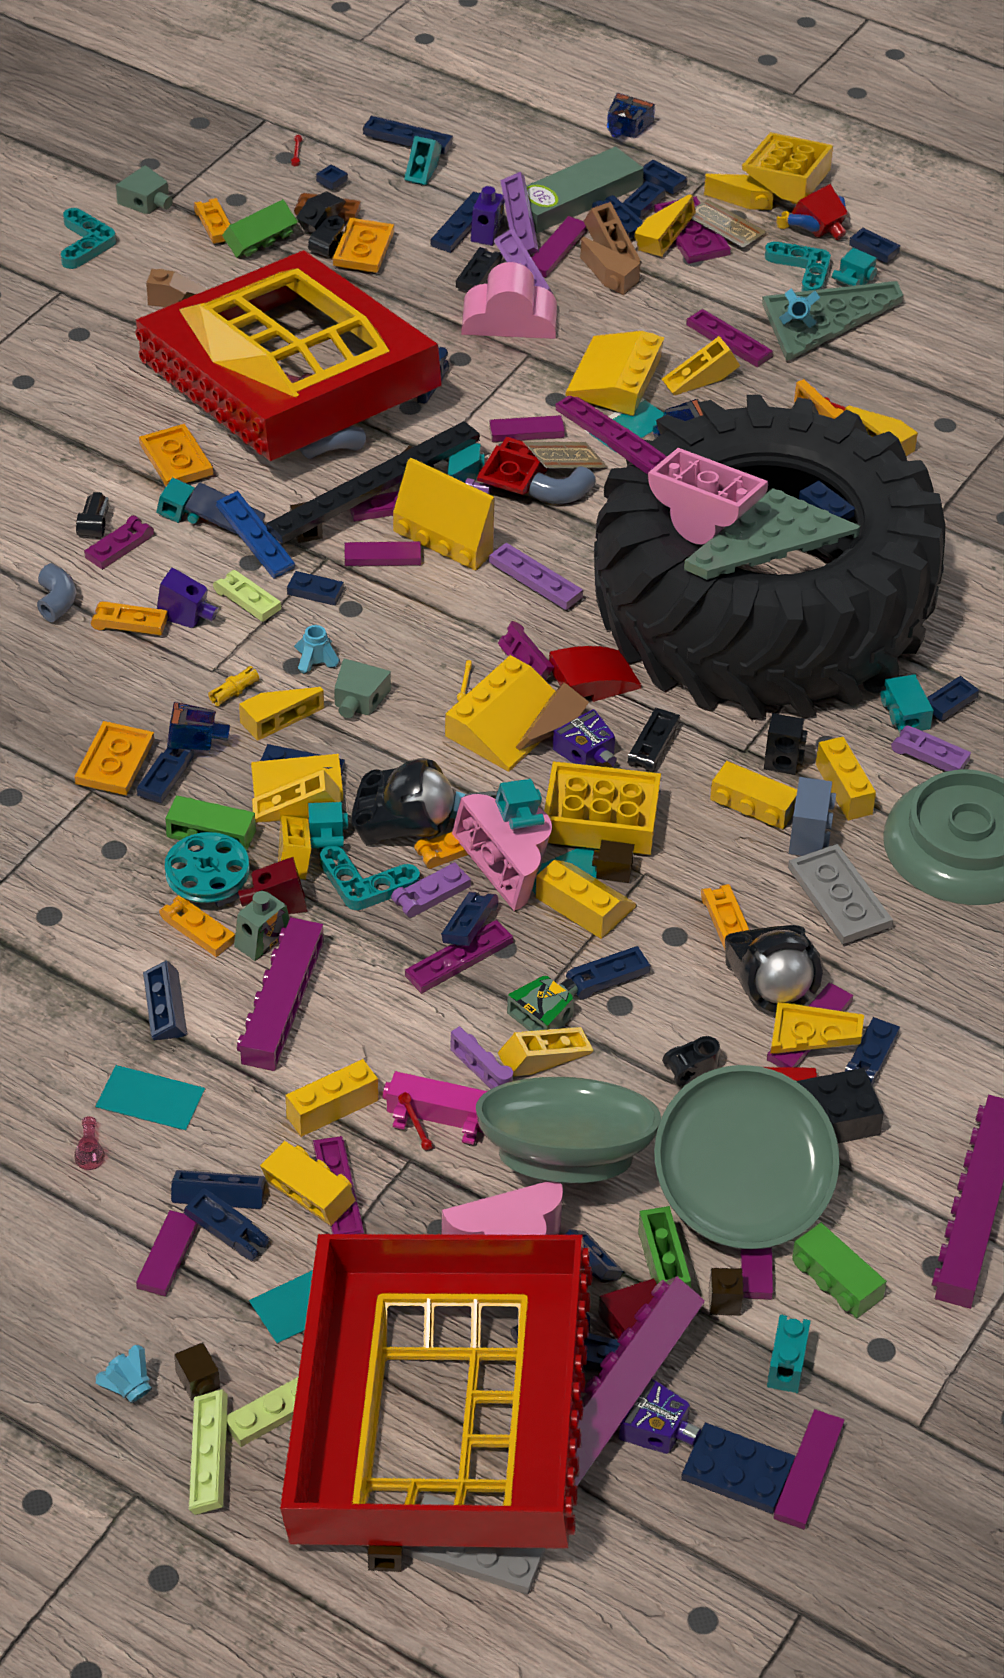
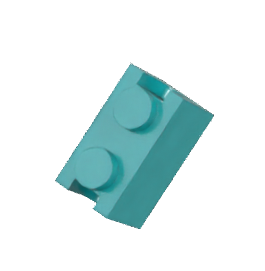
[881,674,934,733]
[767,1314,811,1393]

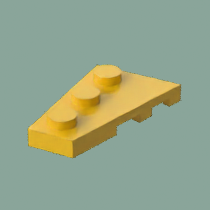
[770,1002,864,1054]

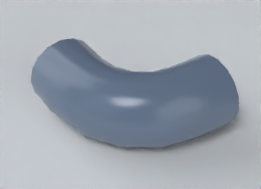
[300,425,366,459]
[529,467,596,504]
[37,563,76,622]

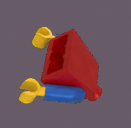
[776,184,848,240]

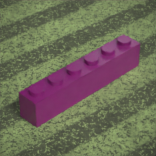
[237,917,324,1071]

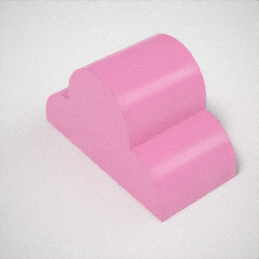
[461,262,557,339]
[648,448,768,544]
[452,794,552,911]
[442,1181,563,1235]

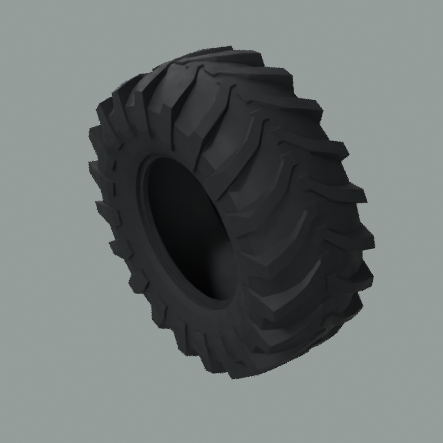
[594,395,946,719]

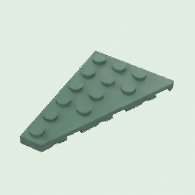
[762,281,904,360]
[684,489,860,579]

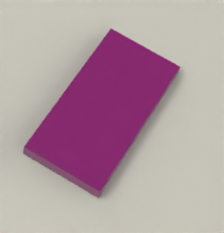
[654,196,731,264]

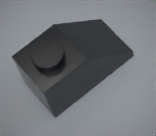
[296,191,346,234]

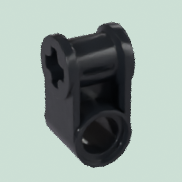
[308,216,344,258]
[662,1036,720,1086]

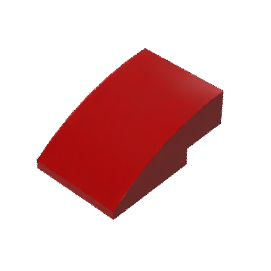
[477,437,549,495]
[549,646,642,702]

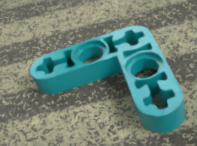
[61,208,116,269]
[764,241,831,292]
[320,846,420,910]

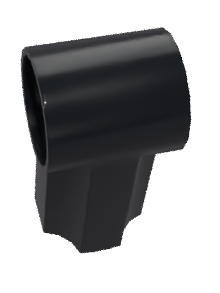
[76,492,109,537]

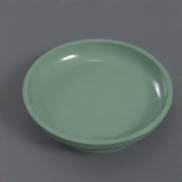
[883,769,1004,905]
[654,1065,839,1249]
[476,1077,661,1183]

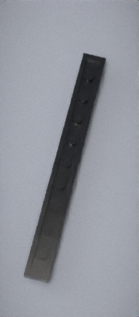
[267,421,480,544]

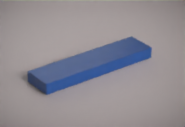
[216,491,295,579]

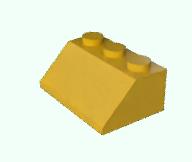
[536,860,636,939]

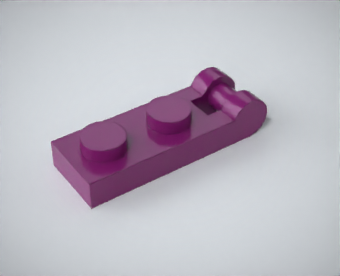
[84,515,154,570]
[498,621,554,681]

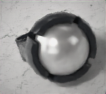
[351,758,454,845]
[725,925,823,1012]

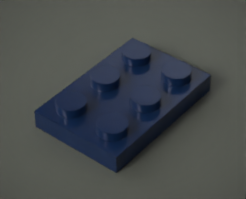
[681,1422,796,1514]

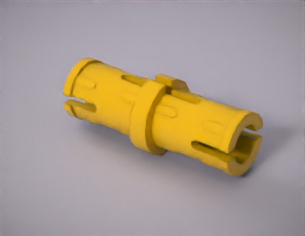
[208,666,259,706]

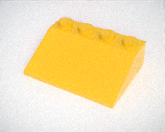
[742,132,834,204]
[565,331,664,416]
[393,458,495,571]
[445,655,555,772]
[544,761,661,855]

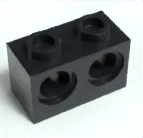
[764,713,808,775]

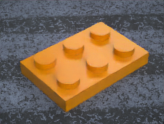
[333,218,394,273]
[139,423,213,486]
[74,721,155,796]

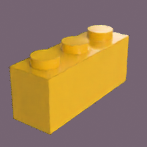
[816,736,876,821]
[710,761,797,830]
[285,1059,378,1137]
[260,1141,356,1226]

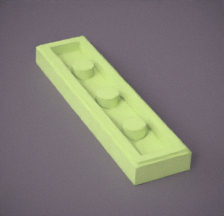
[189,1389,228,1515]

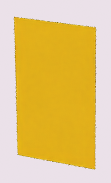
[251,754,344,801]

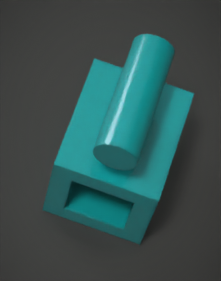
[832,248,877,286]
[156,477,200,524]
[495,779,545,829]
[308,802,348,848]

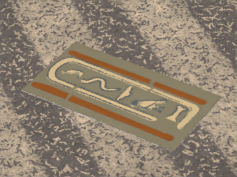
[692,199,766,247]
[524,442,609,468]

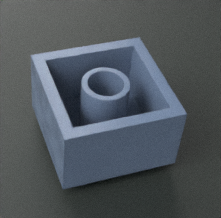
[788,777,836,856]

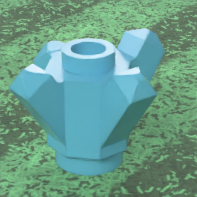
[779,288,820,328]
[294,625,339,673]
[96,1345,152,1403]

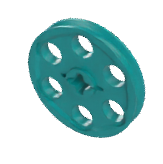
[165,832,250,903]

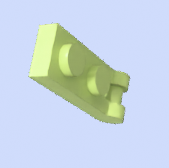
[213,570,281,622]

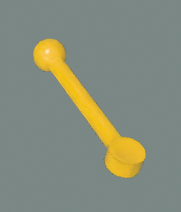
[457,660,472,701]

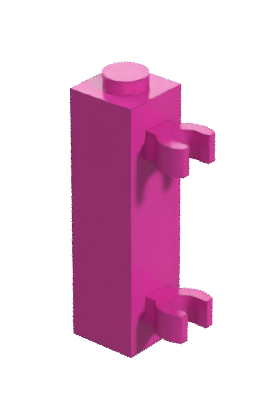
[383,1071,487,1145]

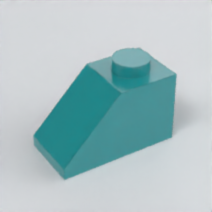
[404,136,442,185]
[448,443,485,483]

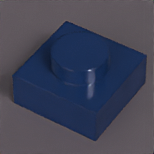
[316,164,348,190]

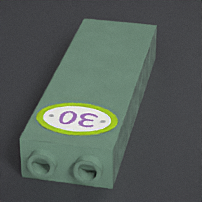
[526,146,644,234]

